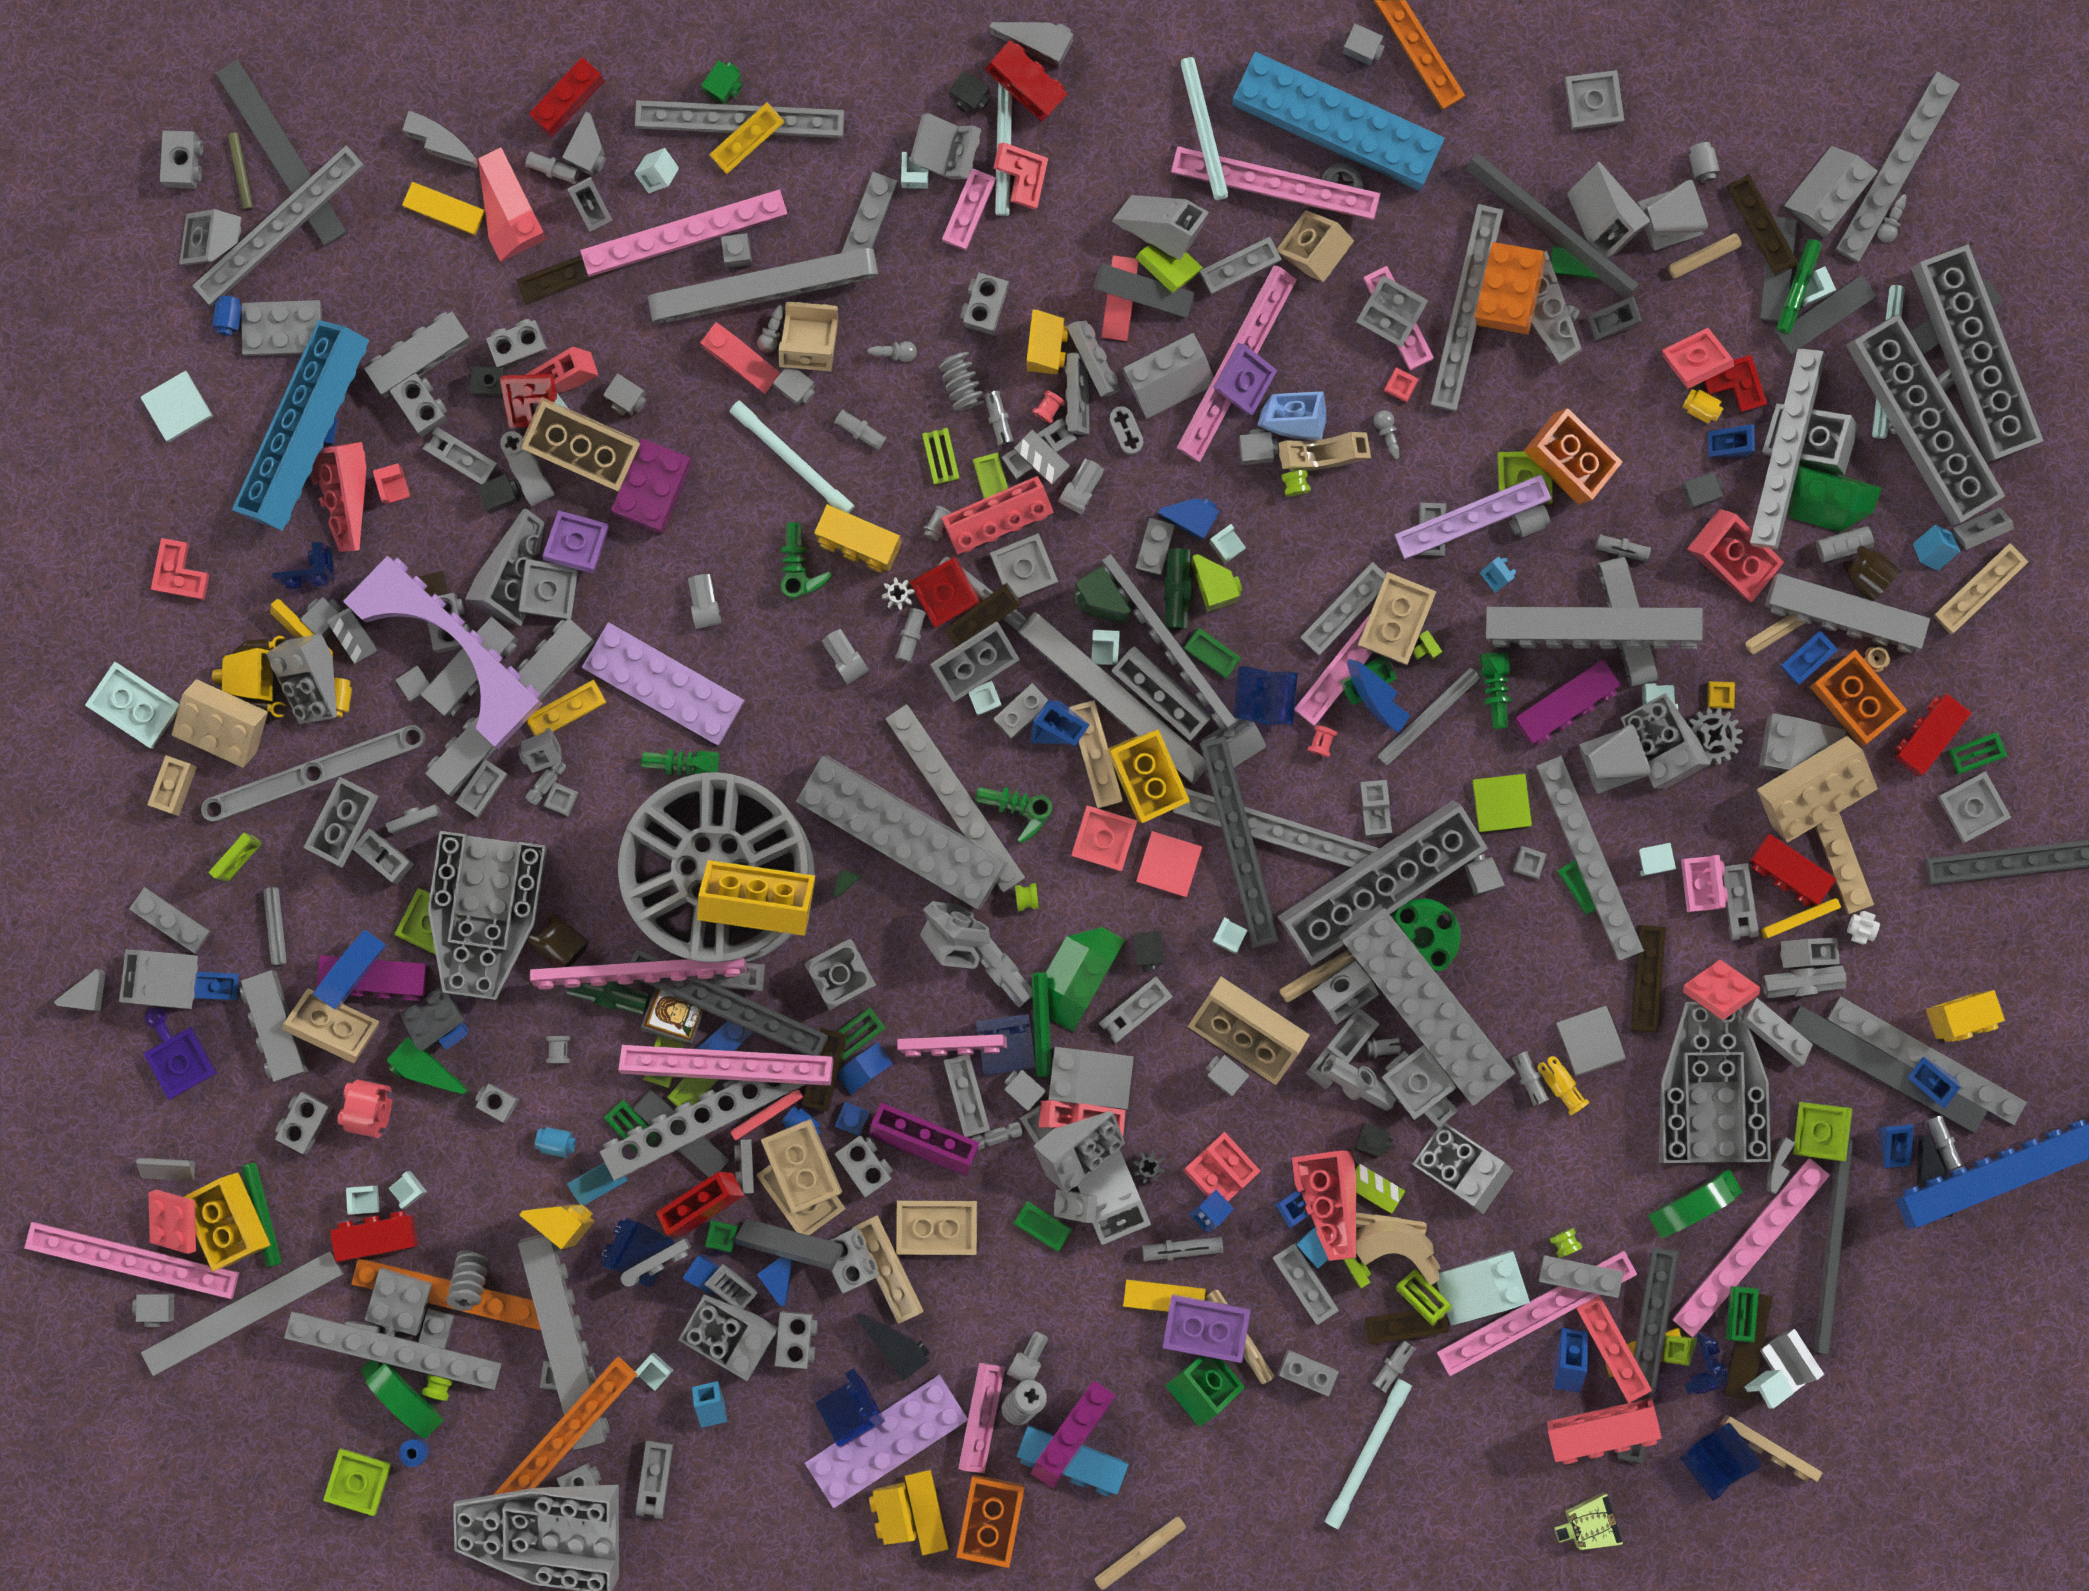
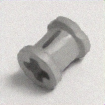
[546,1036,570,1063]

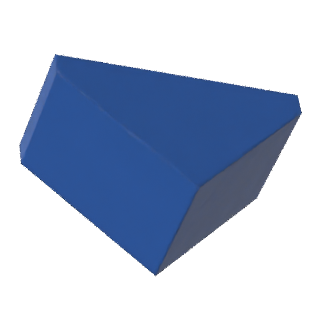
[1708,424,1755,457]
[838,1042,894,1095]
[1907,1056,1961,1108]
[1878,1124,1914,1168]
[1189,1189,1234,1234]
[1274,1190,1308,1228]
[757,1257,793,1306]

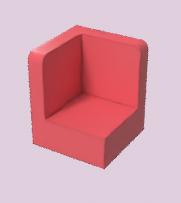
[373,464,410,505]

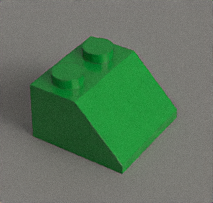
[1165,1355,1245,1427]

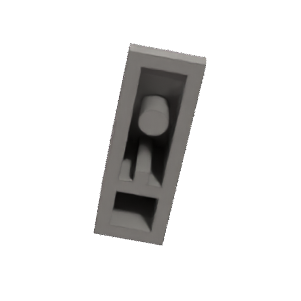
[990,22,1073,68]

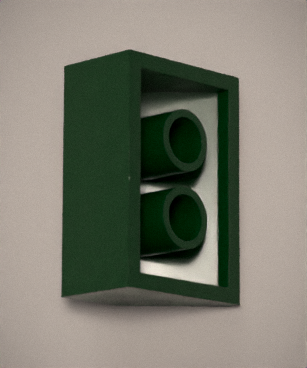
[1074,566,1131,624]

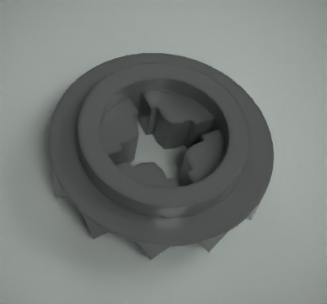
[1321,164,1363,189]

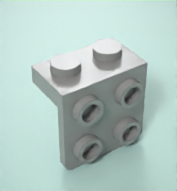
[910,114,981,180]

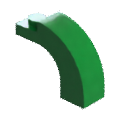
[1648,1169,1743,1239]
[360,1359,444,1439]

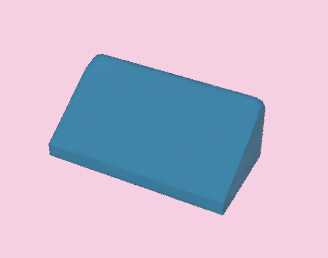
[567,1162,628,1205]

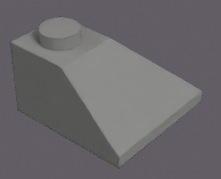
[179,209,241,265]

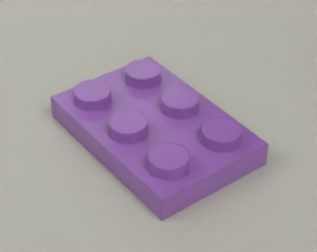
[1163,1294,1251,1363]

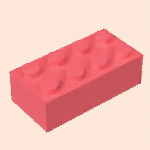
[1547,1398,1662,1464]

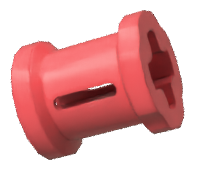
[1032,390,1066,425]
[1307,725,1338,758]

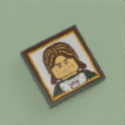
[641,988,705,1046]

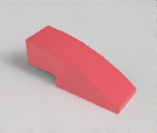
[1101,255,1139,342]
[1038,1100,1126,1136]

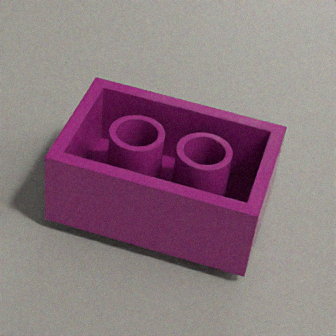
[611,438,693,534]

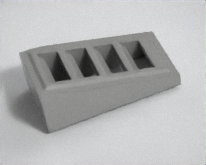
[705,1264,758,1309]

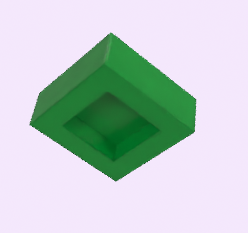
[705,1220,738,1252]

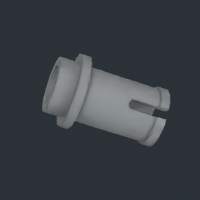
[923,506,951,541]
[1366,1038,1401,1059]

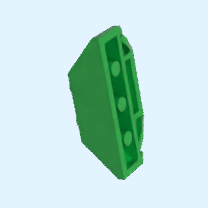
[1787,463,1882,532]
[1046,927,1125,1032]

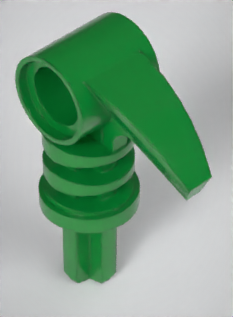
[781,522,832,600]
[1480,652,1511,730]
[641,749,720,776]
[976,787,1052,844]

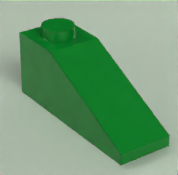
[387,1037,470,1094]

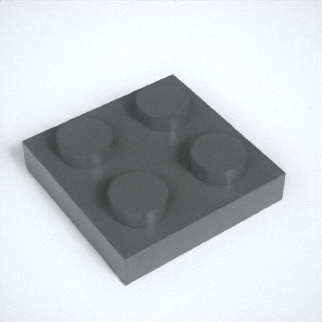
[400,986,465,1051]

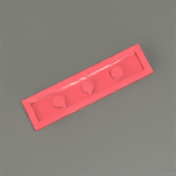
[1576,1295,1652,1404]

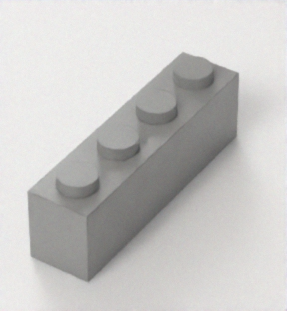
[364,312,473,399]
[421,616,518,718]
[1111,646,1212,741]
[240,970,309,1082]

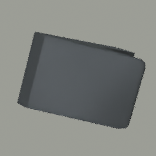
[1588,297,1642,340]

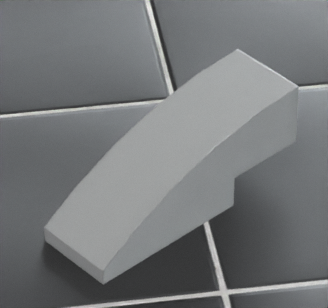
[403,111,479,168]
[1306,1008,1379,1090]

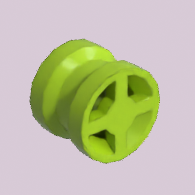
[1281,470,1311,497]
[1015,883,1039,911]
[1549,1228,1583,1258]
[422,1373,453,1401]

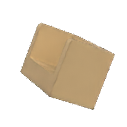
[147,755,197,816]

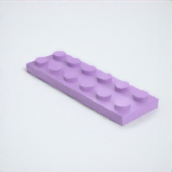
[582,622,745,746]
[805,1374,968,1508]

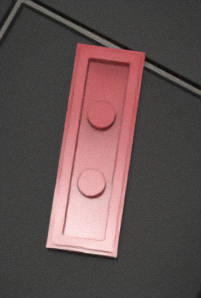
[731,1089,804,1141]

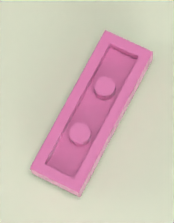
[942,169,996,251]

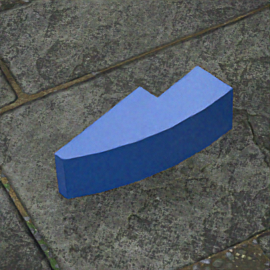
[1347,659,1410,733]
[313,930,387,1010]

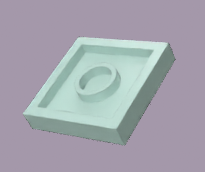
[141,371,213,443]

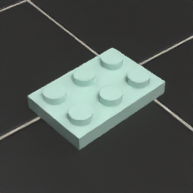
[85,662,180,749]

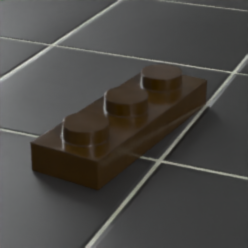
[944,583,1022,647]
[802,1027,848,1112]
[1365,1306,1449,1344]

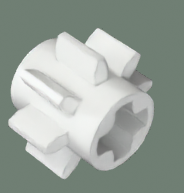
[882,577,914,611]
[1847,911,1880,944]

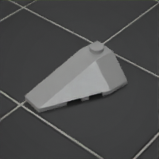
[465,509,545,626]

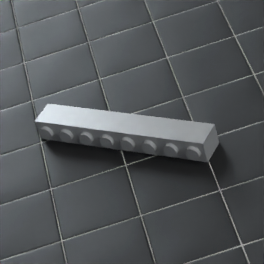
[425,618,595,797]
[518,1234,610,1450]

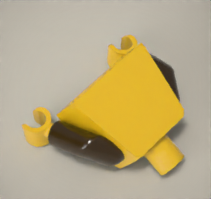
[212,636,286,717]

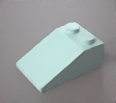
[1436,1250,1530,1326]

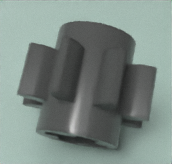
[1133,1151,1165,1183]

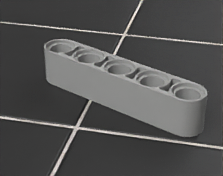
[1597,557,1658,687]

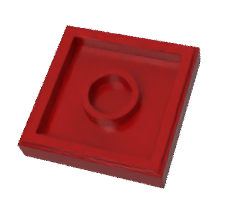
[909,556,981,628]

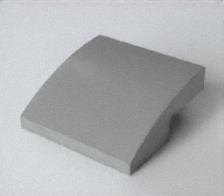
[1356,275,1429,347]
[1556,1006,1626,1077]

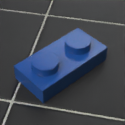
[1780,631,1838,686]
[698,1021,754,1051]

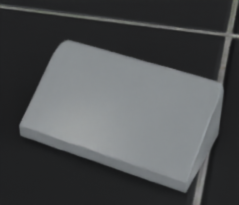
[136,1158,195,1181]

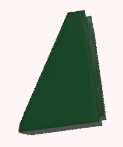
[833,870,861,898]

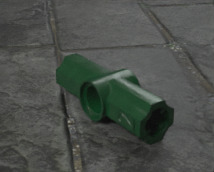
[1164,548,1191,630]
[567,981,650,1015]

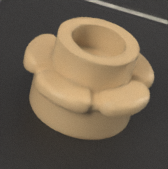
[1864,646,1890,672]

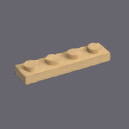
[1933,543,2028,635]
[1069,700,1123,809]
[1815,812,1874,914]
[852,1215,924,1324]
[1720,1414,1823,1482]

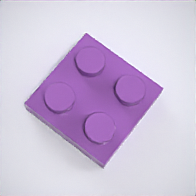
[1213,343,1277,415]
[543,510,609,574]

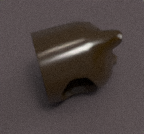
[1843,546,1902,602]
[528,915,590,968]

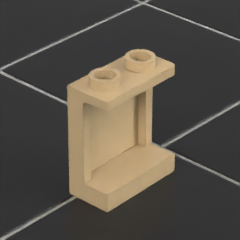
[779,302,838,371]

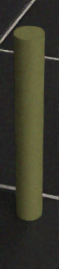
[228,133,253,211]

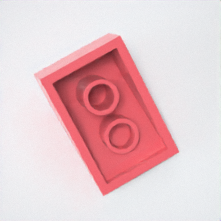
[1687,509,1784,603]

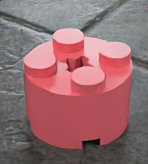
[338,1080,392,1138]

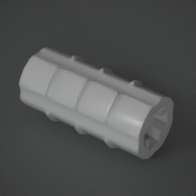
[1816,526,1874,563]

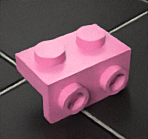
[1681,855,1728,912]

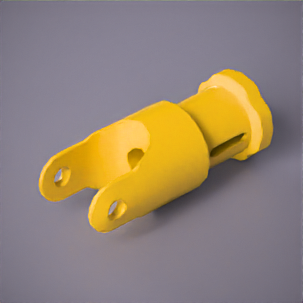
[1538,1056,1589,1116]

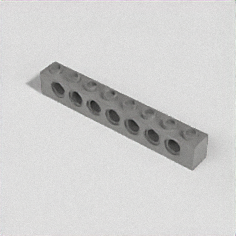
[600,1080,806,1181]

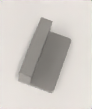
[1201,712,1266,767]
[1760,1329,1824,1392]

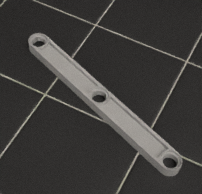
[201,725,426,822]

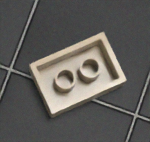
[172,679,268,768]

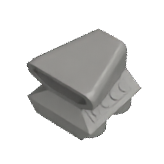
[1638,180,1708,250]
[1579,724,1651,794]
[920,901,990,969]
[805,939,876,1011]

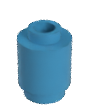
[535,1127,576,1158]

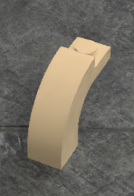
[1278,432,1371,472]
[1356,1221,1440,1285]

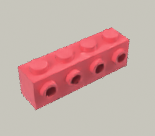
[941,476,1054,555]

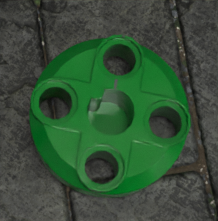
[1389,898,1461,973]

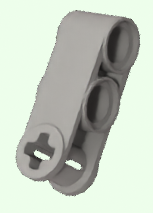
[500,431,555,507]

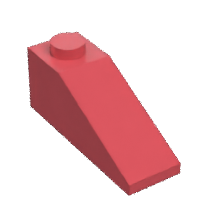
[700,322,781,395]
[525,347,598,394]

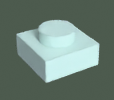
[968,681,1002,716]

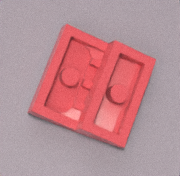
[1183,1132,1260,1201]

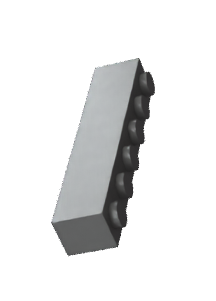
[1764,573,1930,654]

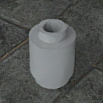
[1689,142,1720,183]
[1509,504,1550,538]

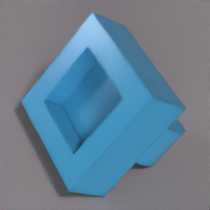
[1479,557,1516,593]

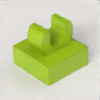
[1412,630,1442,660]

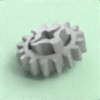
[1688,708,1742,765]

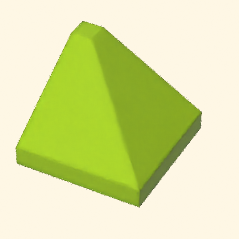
[1663,1335,1697,1366]

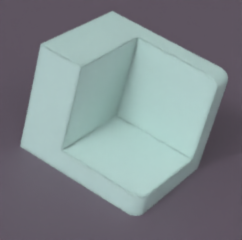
[634,148,679,193]
[901,152,929,189]
[1802,267,1836,308]
[1209,524,1246,564]
[1092,630,1120,665]
[1642,683,1678,710]
[1639,843,1676,876]
[1212,917,1247,954]
[389,1171,427,1209]
[346,1186,379,1215]
[635,1353,674,1391]
[1745,1370,1794,1409]

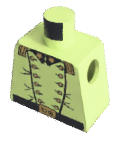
[1554,1492,1623,1550]

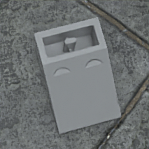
[1567,161,1651,259]
[1112,195,1209,260]
[266,634,337,724]
[1621,693,1710,789]
[119,949,198,1009]
[1033,1111,1125,1193]
[1412,1123,1513,1214]
[1077,1150,1151,1245]
[678,1295,778,1381]

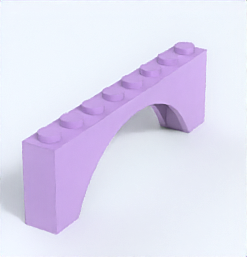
[343,556,543,749]

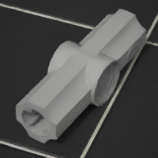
[974,938,1032,1007]
[1762,966,1847,998]
[1321,1055,1397,1111]

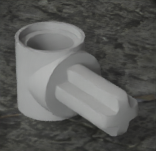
[1007,1332,1048,1382]

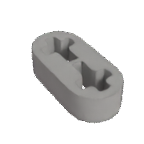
[1110,406,1143,455]

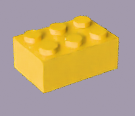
[814,504,902,573]
[1926,990,2005,1042]
[184,1173,270,1272]

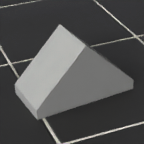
[568,177,612,232]
[54,969,106,1011]

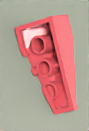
[478,148,547,262]
[310,442,367,552]
[1292,1150,1356,1261]

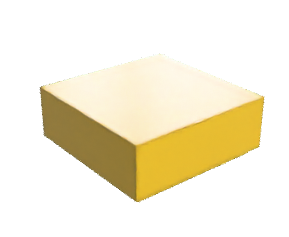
[1707,681,1735,709]

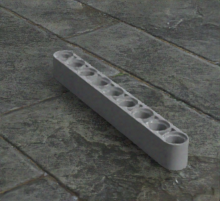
[648,248,879,324]
[1017,612,1207,785]

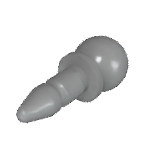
[1876,194,1907,243]
[757,305,783,353]
[867,341,917,362]
[1373,410,1399,459]

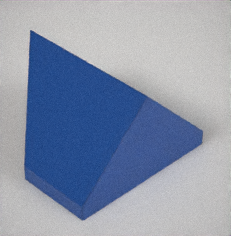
[1030,700,1090,746]

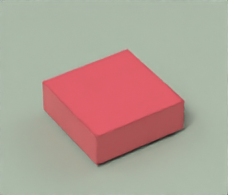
[1383,367,1419,403]

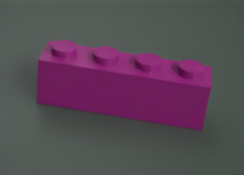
[1513,659,1621,746]
[316,955,429,1001]
[869,1103,980,1176]
[1031,1380,1116,1489]

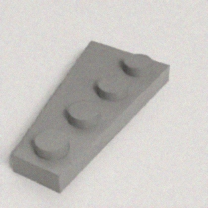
[1531,251,1582,365]

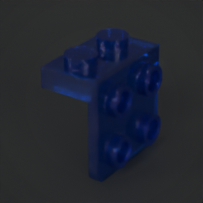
[1234,666,1298,726]
[601,1217,675,1287]

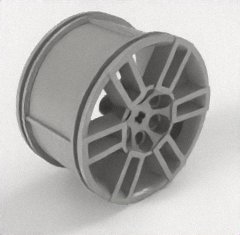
[618,772,815,963]

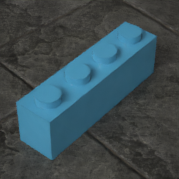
[1017,1424,1129,1497]

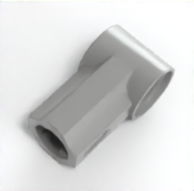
[1058,458,1105,515]
[688,574,722,629]
[822,629,869,685]

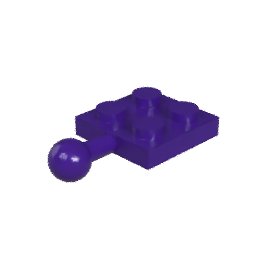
[143,1007,217,1100]

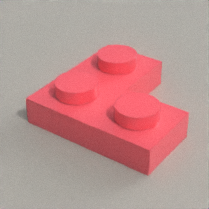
[993,142,1048,209]
[151,538,210,600]

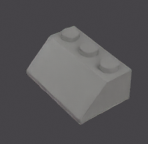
[1783,146,1878,238]
[1123,333,1214,419]
[930,622,1020,702]
[304,777,379,868]

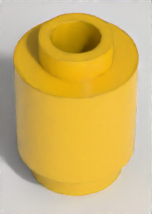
[1682,389,1723,424]
[334,678,352,718]

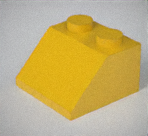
[1027,309,1068,375]
[869,1482,917,1545]

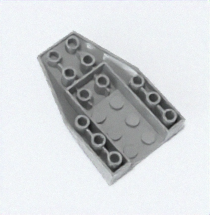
[428,831,548,1000]
[1659,1002,1771,1163]
[453,1485,619,1591]

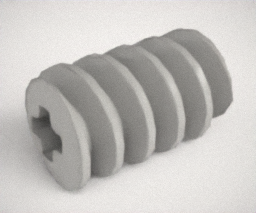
[939,352,985,411]
[447,1250,489,1311]
[1001,1380,1047,1425]

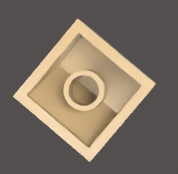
[1277,210,1354,282]

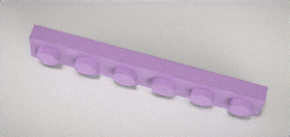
[1394,475,1551,560]

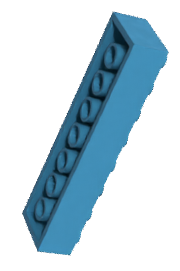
[1232,52,1445,192]
[232,320,369,531]

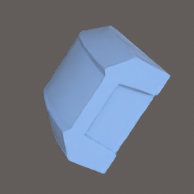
[1257,391,1326,440]

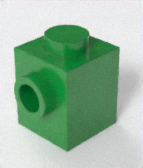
[701,60,743,105]

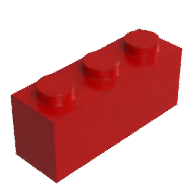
[984,41,1068,122]
[529,57,605,138]
[1893,693,1972,777]
[1748,834,1836,907]
[656,1172,744,1237]
[330,1211,419,1262]

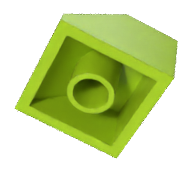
[1191,554,1242,613]

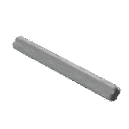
[1378,668,1480,765]

